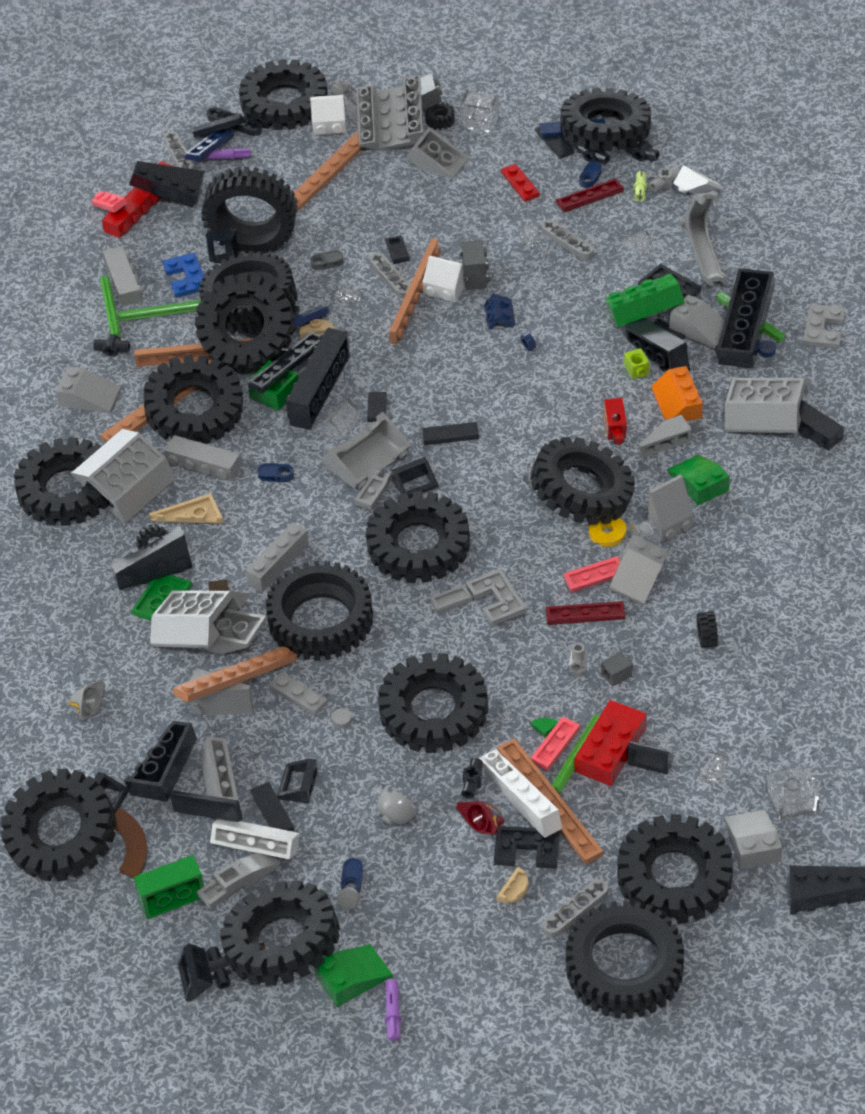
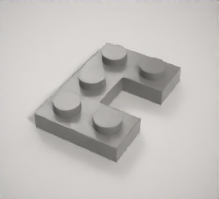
[803,304,845,349]
[466,569,527,626]

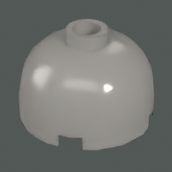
[377,787,419,826]

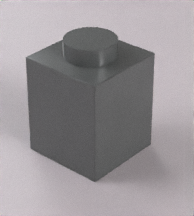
[601,652,633,687]

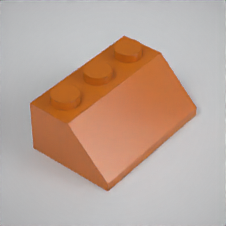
[651,366,703,421]

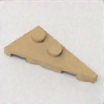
[149,494,223,524]

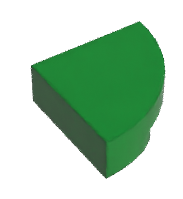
[531,718,558,738]

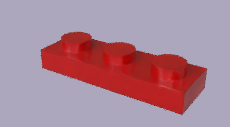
[501,164,540,202]

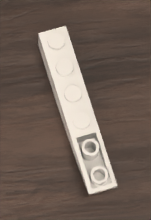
[479,749,562,838]

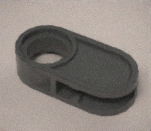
[310,250,344,270]

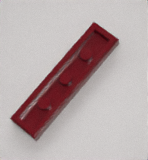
[556,178,624,213]
[546,601,625,625]

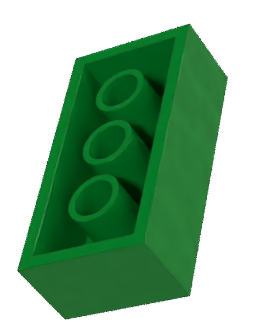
[605,274,685,327]

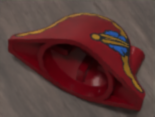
[456,801,505,835]

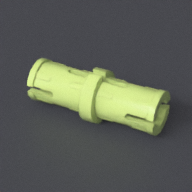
[634,171,647,201]

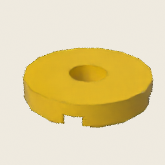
[589,518,626,547]

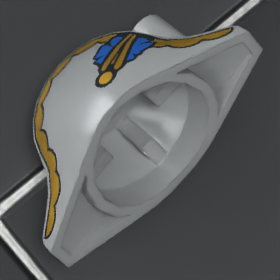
[68,680,105,720]

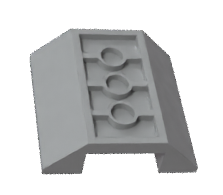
[357,75,424,151]
[725,378,812,433]
[71,429,176,524]
[150,590,250,648]

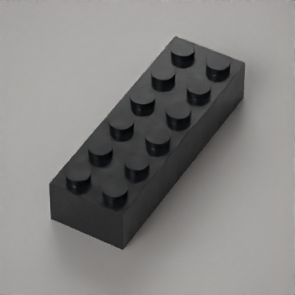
[717,268,775,368]
[286,327,350,430]

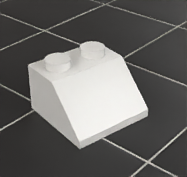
[310,95,346,135]
[423,256,464,302]

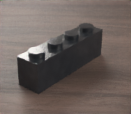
[798,400,844,451]

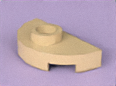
[300,319,335,338]
[496,867,528,903]

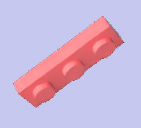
[91,191,127,213]
[564,556,620,593]
[530,717,580,771]

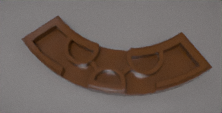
[112,808,148,879]

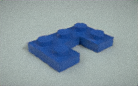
[162,252,204,298]

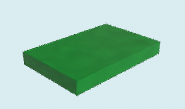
[131,575,193,621]

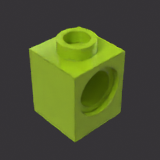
[624,348,649,379]

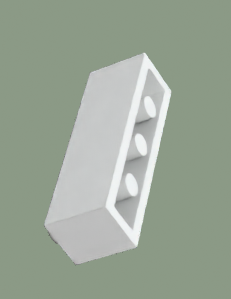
[210,819,299,859]

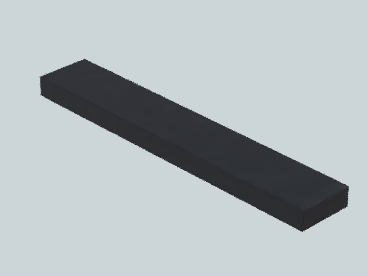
[248,332,321,394]

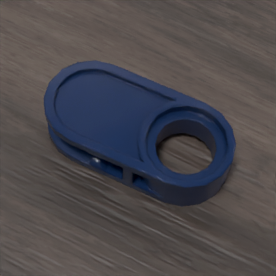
[579,162,602,188]
[258,463,294,482]
[340,858,363,893]

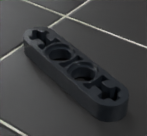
[206,107,263,136]

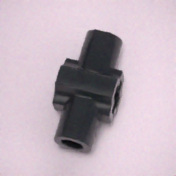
[625,140,660,162]
[578,145,610,164]
[93,334,131,357]
[462,758,483,799]
[206,947,231,989]

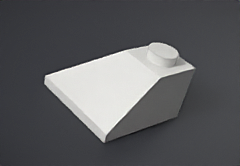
[674,165,724,194]

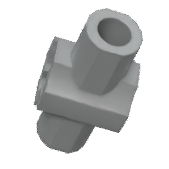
[649,166,680,192]
[568,643,588,677]

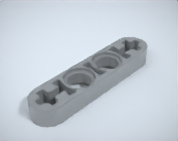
[164,131,194,169]
[541,220,594,260]
[370,253,410,299]
[543,879,608,938]

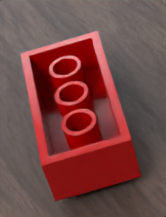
[574,700,647,786]

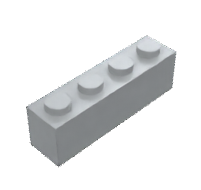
[102,246,143,307]
[164,435,242,481]
[245,522,309,593]
[199,737,238,800]

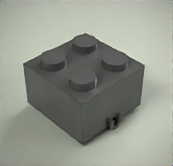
[460,240,490,290]

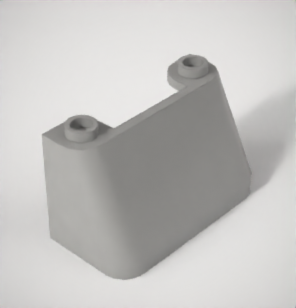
[322,412,411,489]

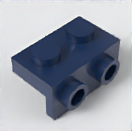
[484,293,515,329]

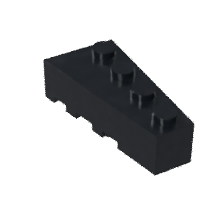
[129,161,205,207]
[625,318,690,372]
[111,525,193,590]
[124,721,197,802]
[789,865,865,915]

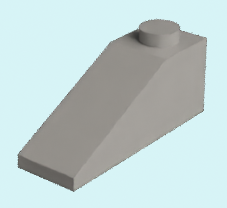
[639,415,691,458]

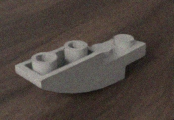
[197,853,279,909]

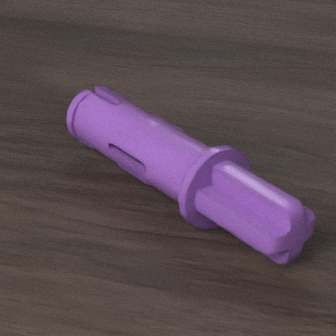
[202,147,251,161]
[385,980,402,1041]

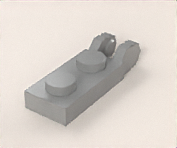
[355,467,392,510]

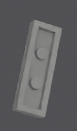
[269,672,328,716]

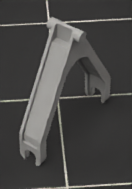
[679,190,726,285]

